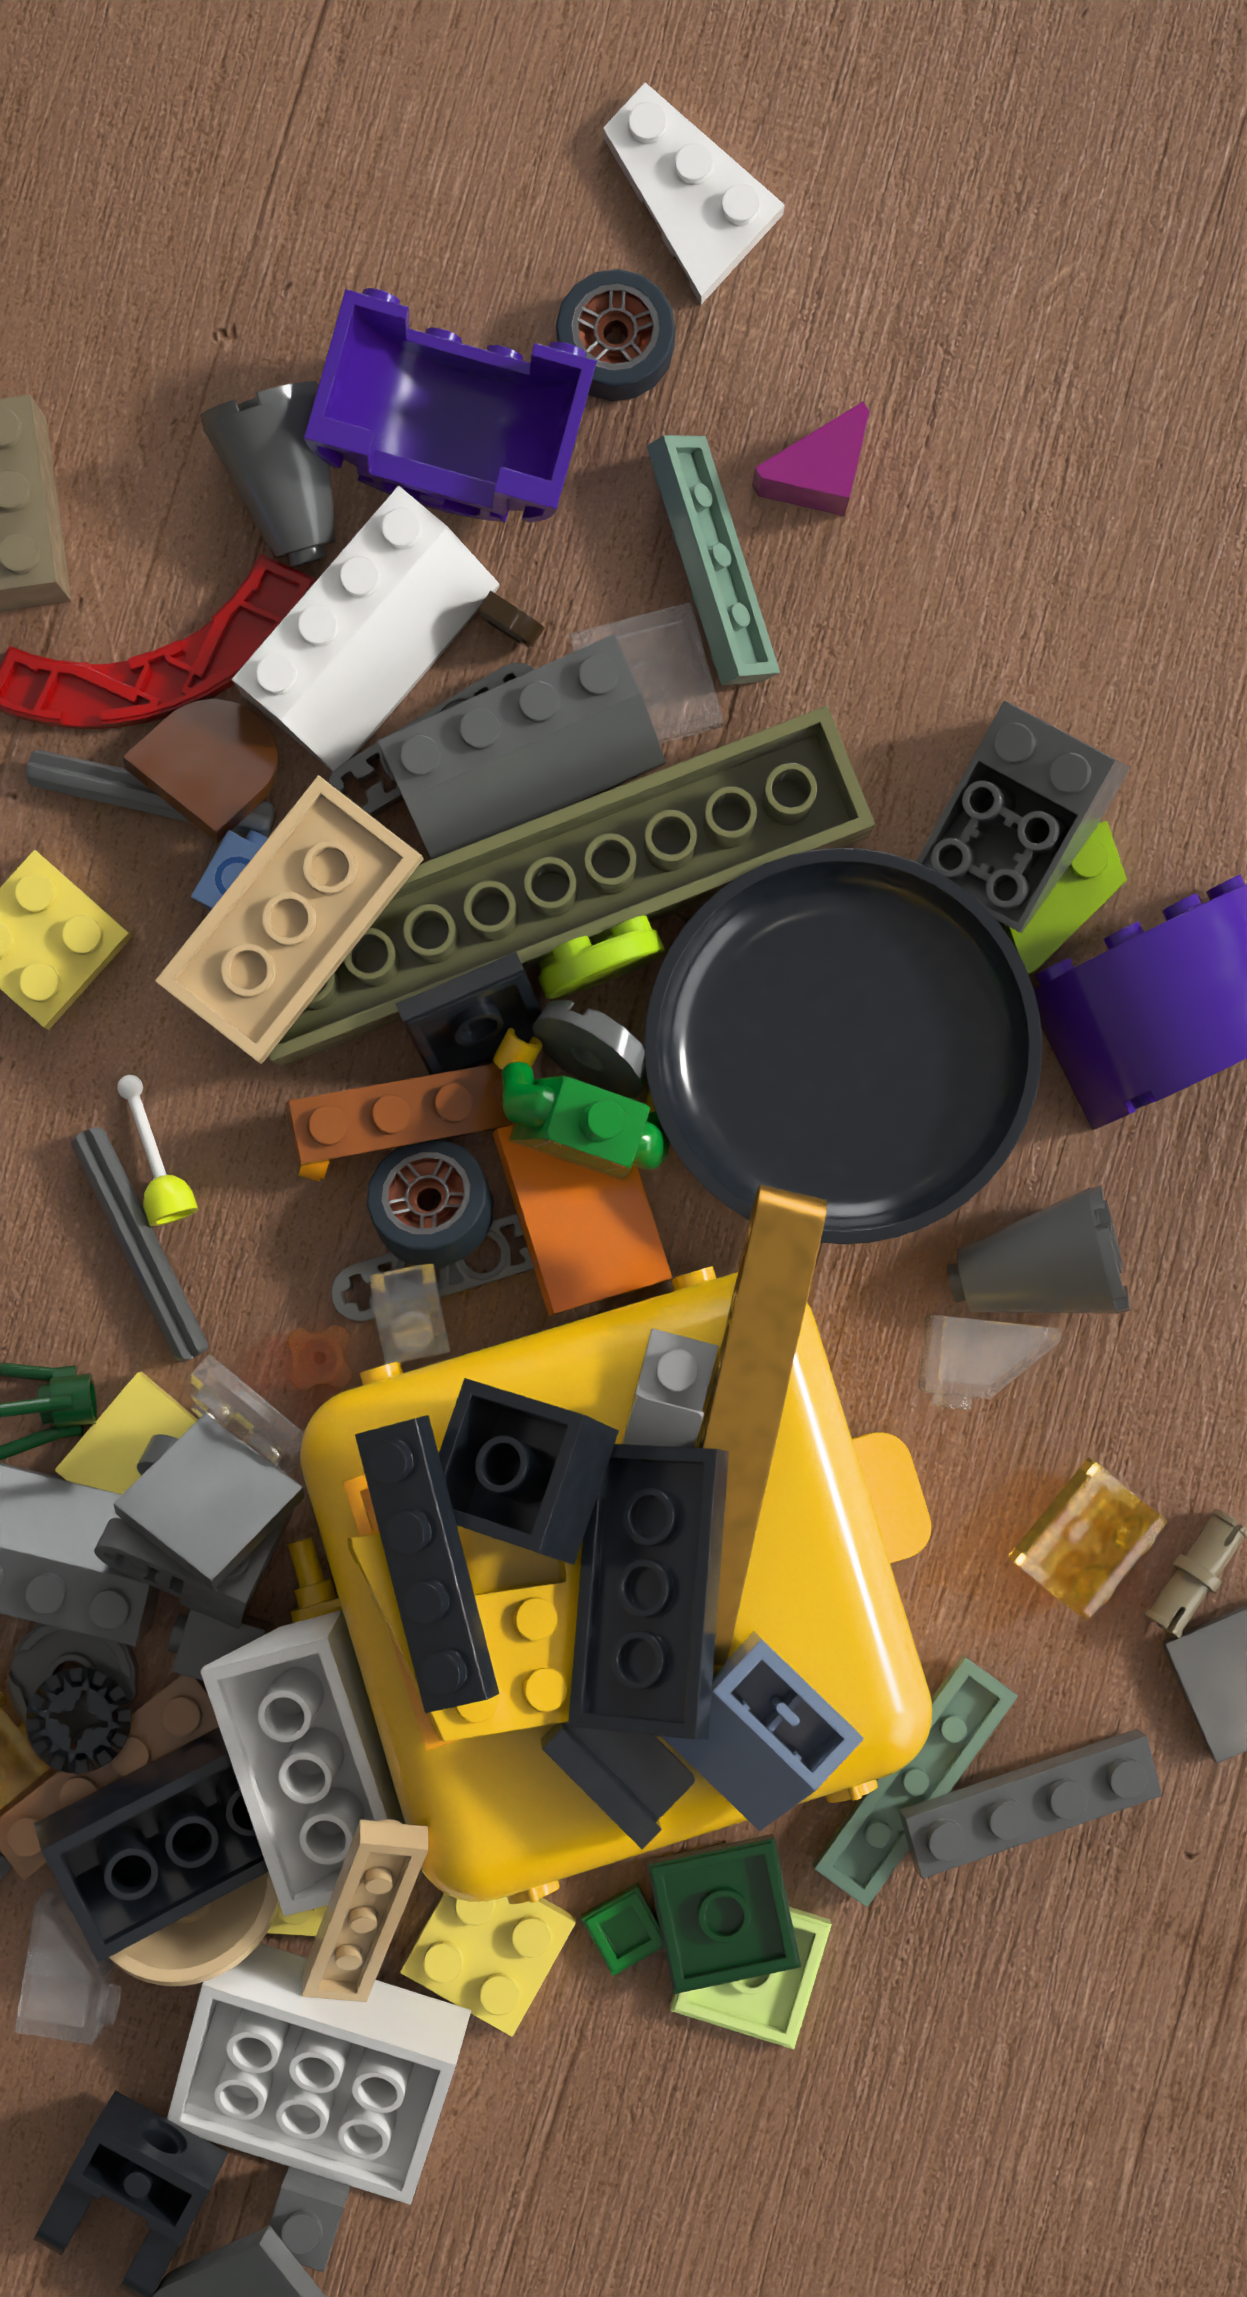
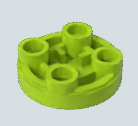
[538,915,665,999]

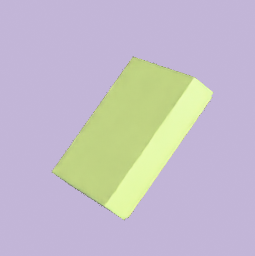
[670,1907,832,2049]

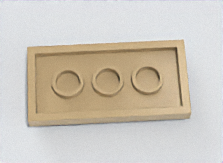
[155,775,423,1064]

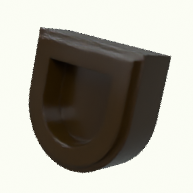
[478,590,545,648]

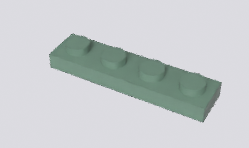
[646,435,780,685]
[813,1655,1018,1907]

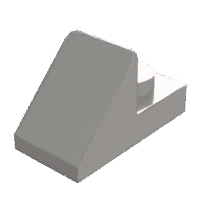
[622,1328,719,1448]

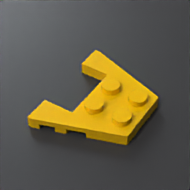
[347,1534,583,1742]

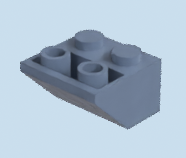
[662,1631,864,1831]

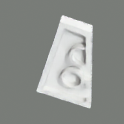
[603,83,785,305]

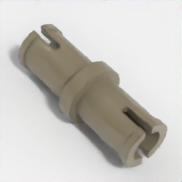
[1144,1509,1247,1639]

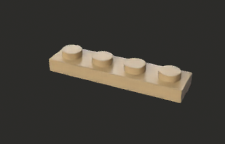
[302,1819,428,2002]

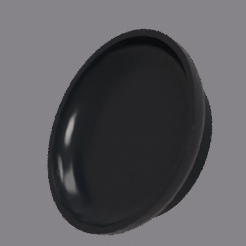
[644,848,1042,1244]

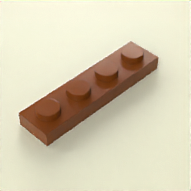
[285,1056,542,1167]

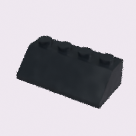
[34,1727,269,1963]

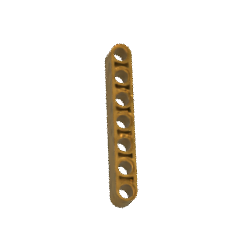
[698,1184,827,1666]

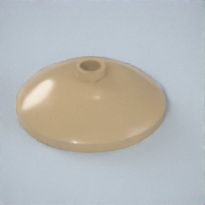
[108,1872,279,1986]

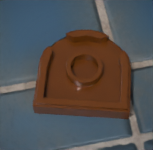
[123,699,278,843]

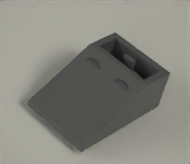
[916,700,1130,933]

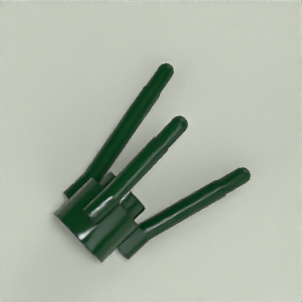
[0,1362,97,1461]

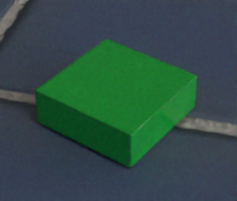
[581,1883,664,1976]

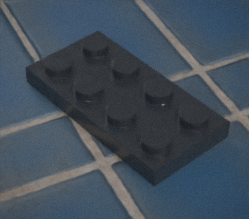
[568,1444,729,1739]

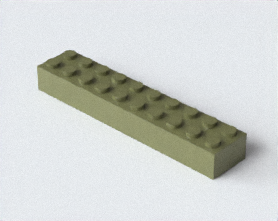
[269,705,875,1067]

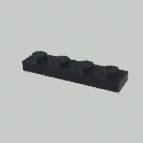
[355,1415,500,1713]

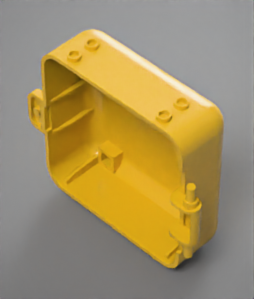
[287,1266,933,1904]

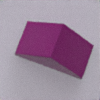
[752,402,870,516]

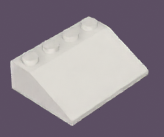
[167,1943,471,2205]

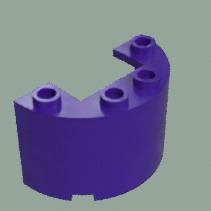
[304,288,597,523]
[1034,874,1247,1130]

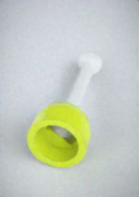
[117,1075,199,1226]

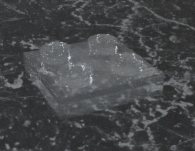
[189,1354,304,1475]

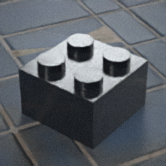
[439,1378,619,1565]

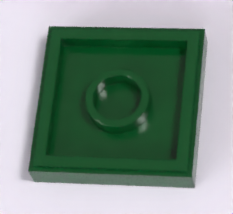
[647,1834,801,1994]

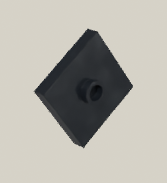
[396,952,542,1075]

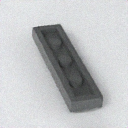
[899,1729,1162,1879]

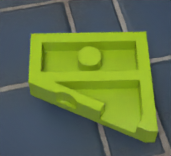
[1004,821,1127,975]

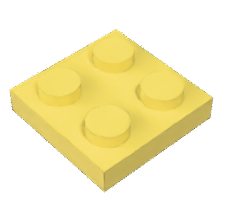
[0,850,133,1030]
[400,1893,576,2037]

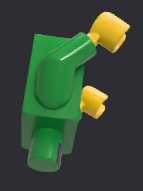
[493,1028,670,1180]

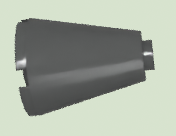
[200,381,336,567]
[947,1185,1131,1314]

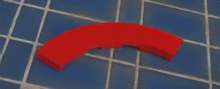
[0,554,317,729]

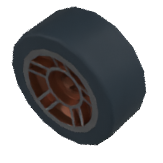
[556,269,676,401]
[367,1139,494,1267]

